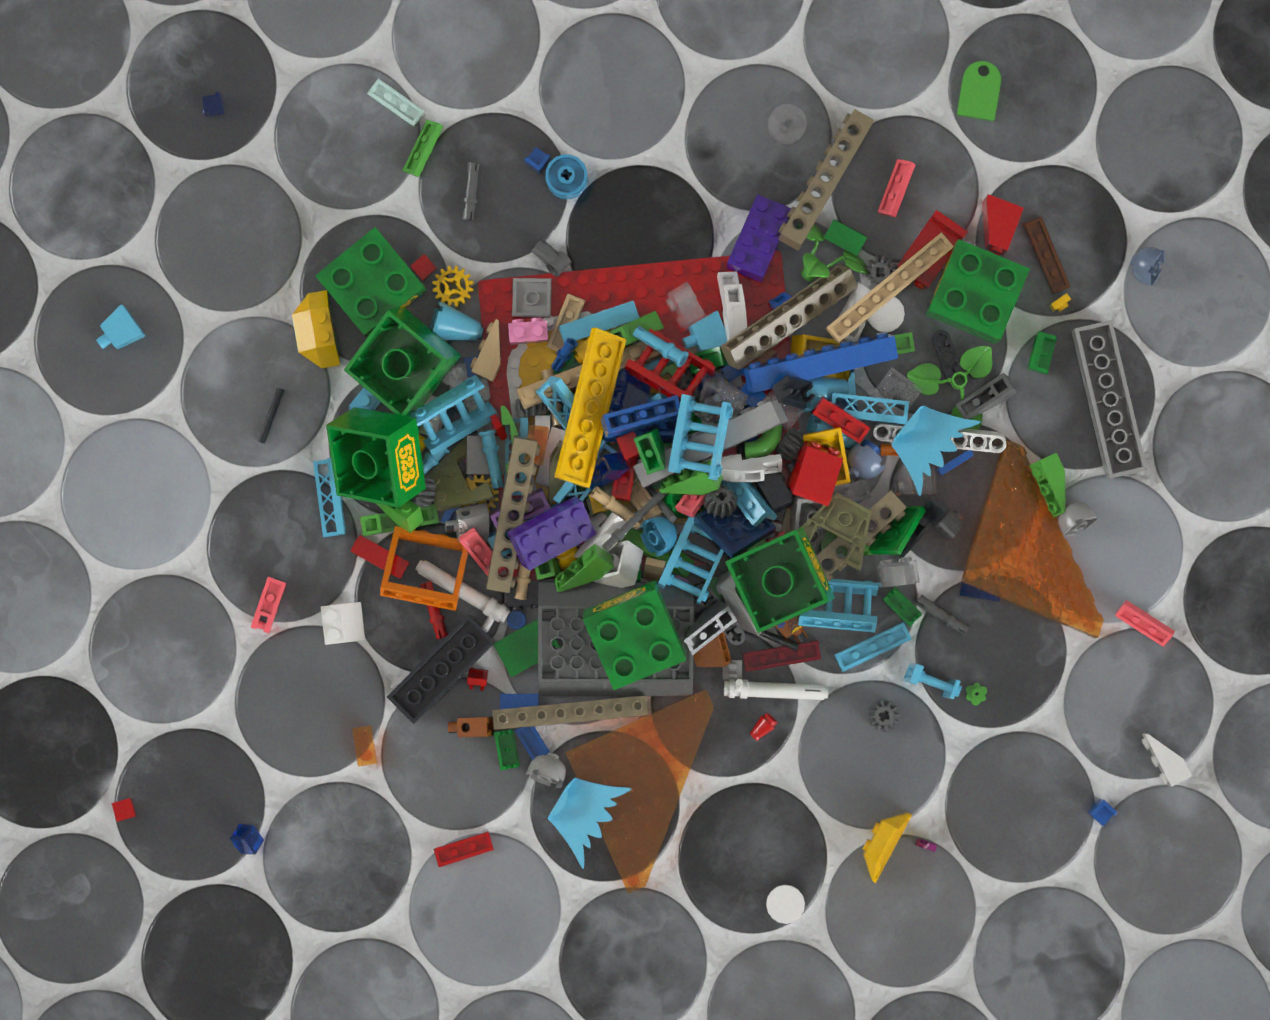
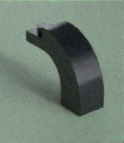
[898,496,948,559]

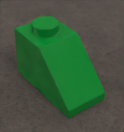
[634,428,666,475]

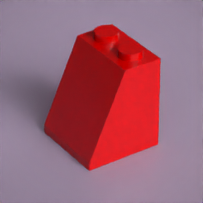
[982,194,1024,256]
[788,440,843,506]

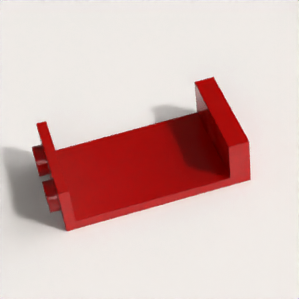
[896,210,968,290]

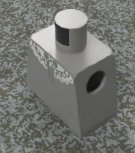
[445,503,489,544]

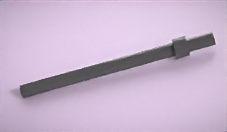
[602,491,668,551]

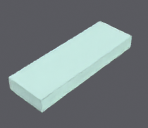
[367,78,425,127]

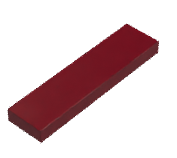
[742,640,821,672]

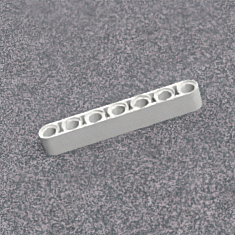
[873,421,1006,453]

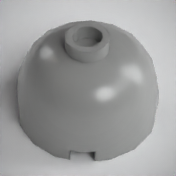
[1058,501,1098,537]
[526,753,566,788]

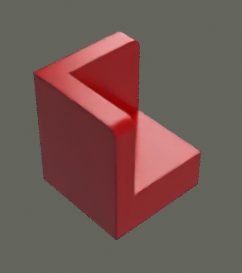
[616,432,640,462]

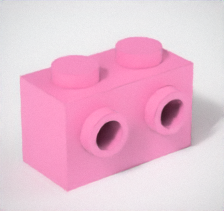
[508,318,549,345]

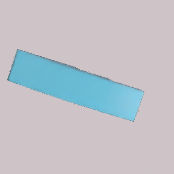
[558,301,639,343]

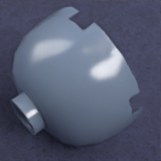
[1130,247,1166,286]
[847,442,885,480]

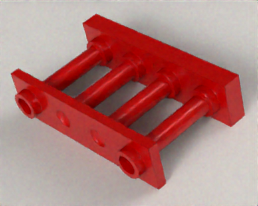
[625,328,716,402]

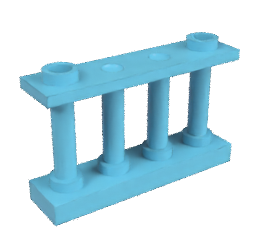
[409,375,499,456]
[668,394,733,480]
[657,516,724,605]
[798,579,879,632]
[903,663,962,699]

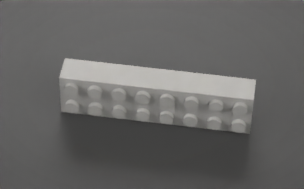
[1071,320,1147,480]
[633,398,788,487]

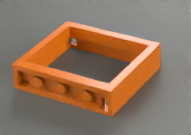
[380,526,469,611]

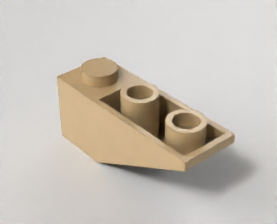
[470,319,501,382]

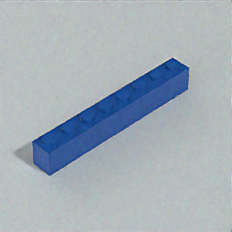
[744,332,898,393]

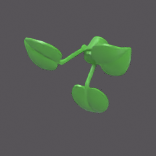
[797,223,869,282]
[907,346,992,430]

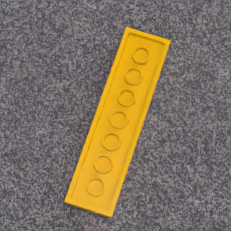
[554,328,627,488]

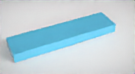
[834,622,912,672]

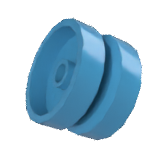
[546,154,588,200]

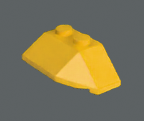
[292,290,340,369]
[862,812,912,883]

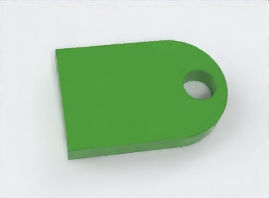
[956,61,1001,122]

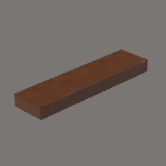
[1023,216,1071,295]

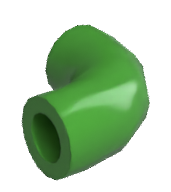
[745,424,782,459]

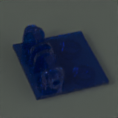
[610,369,651,410]

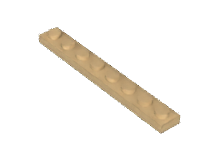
[826,232,954,343]
[517,342,662,409]

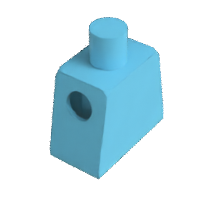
[96,304,146,349]
[682,311,727,352]
[349,388,381,410]

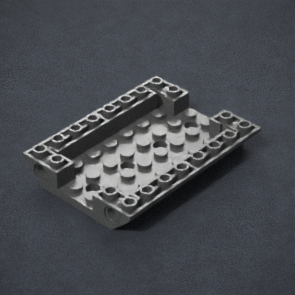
[538,582,694,696]

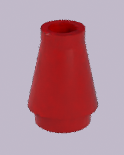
[749,712,777,741]

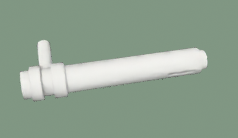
[415,560,511,631]
[724,679,828,700]

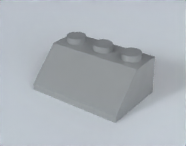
[716,571,761,635]

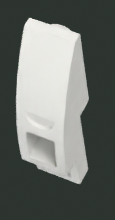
[717,271,747,341]
[703,454,782,482]

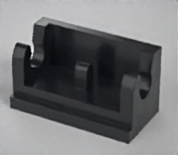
[772,375,815,409]

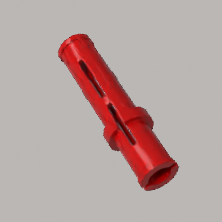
[420,581,448,640]

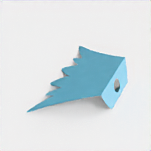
[891,406,981,496]
[548,777,632,869]

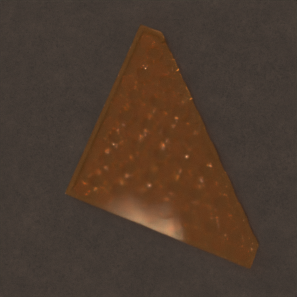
[961,440,1104,638]
[565,689,714,894]

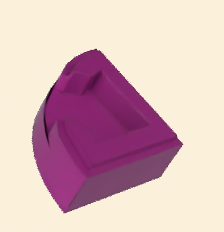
[915,838,937,852]

